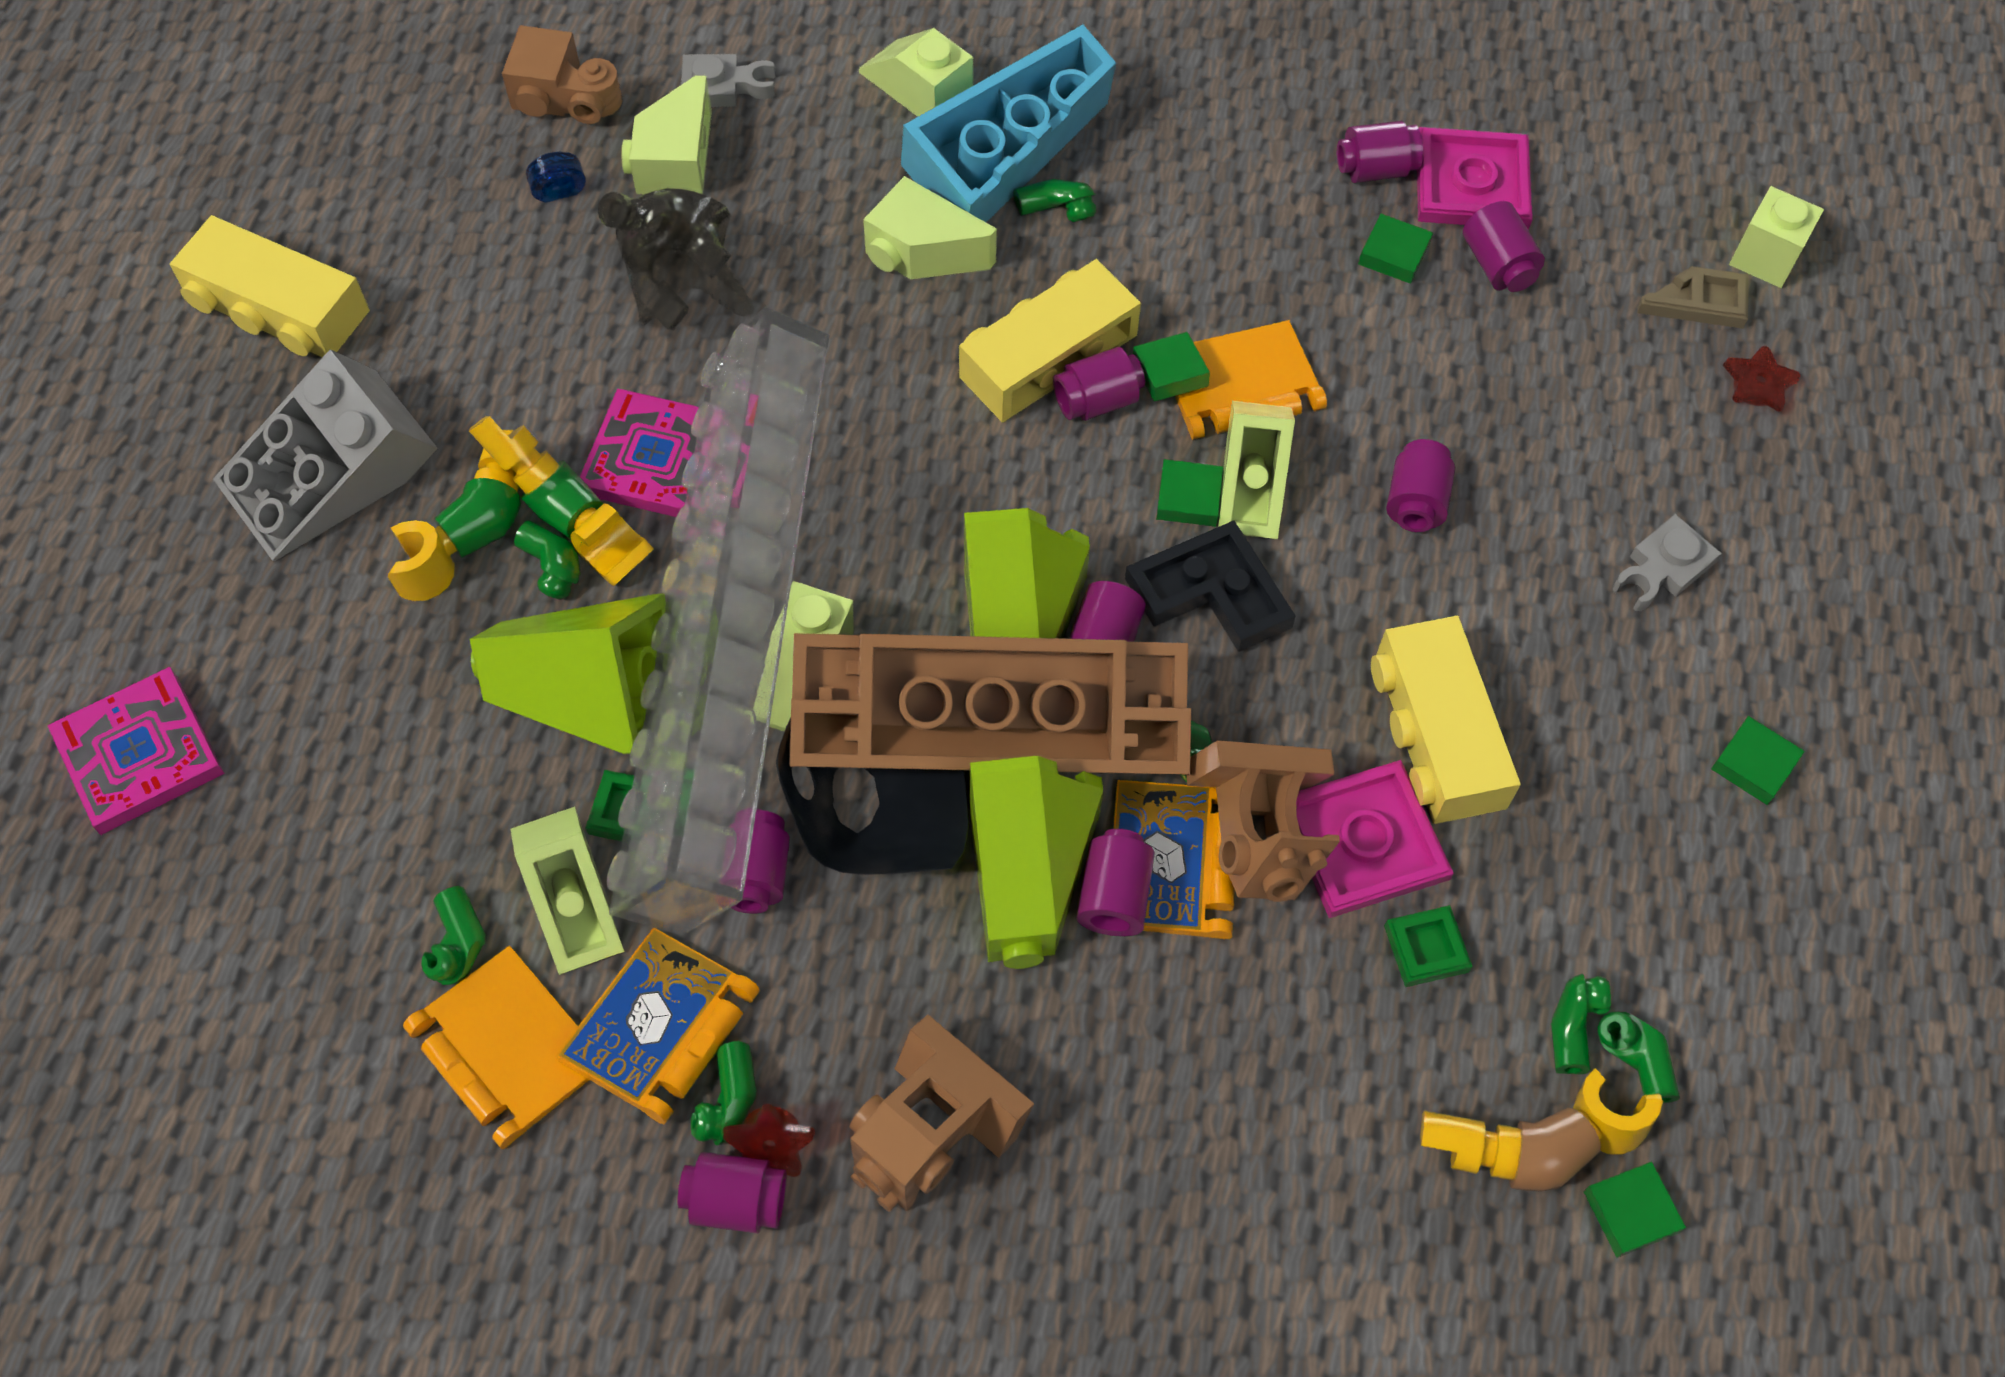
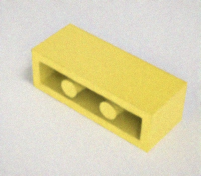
[170,215,370,357]
[959,259,1141,423]
[1371,615,1521,824]

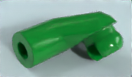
[1013,179,1097,222]
[514,520,581,600]
[1551,974,1611,1075]
[1597,1011,1680,1103]

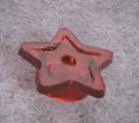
[1723,346,1800,411]
[723,1103,815,1177]

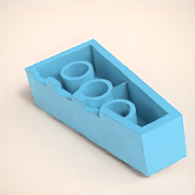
[901,24,1116,222]

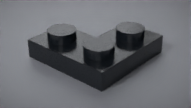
[1125,520,1296,652]

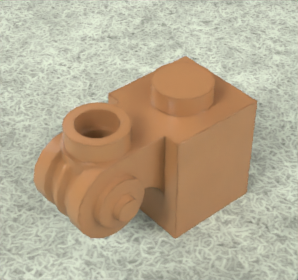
[502,25,622,124]

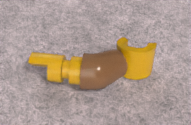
[1420,1068,1663,1192]

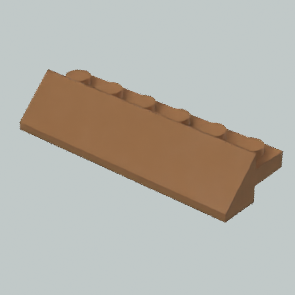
[790,633,1191,775]

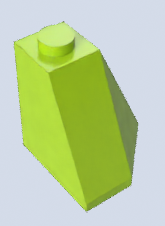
[964,508,1090,639]
[469,593,676,754]
[970,756,1104,969]

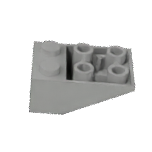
[213,349,438,561]

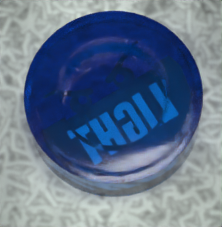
[526,152,586,203]

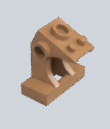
[1186,740,1340,902]
[850,1014,1034,1212]

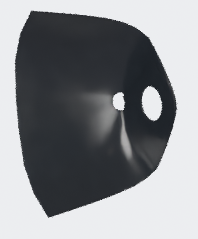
[776,717,969,875]

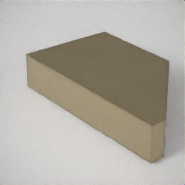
[1637,266,1749,329]

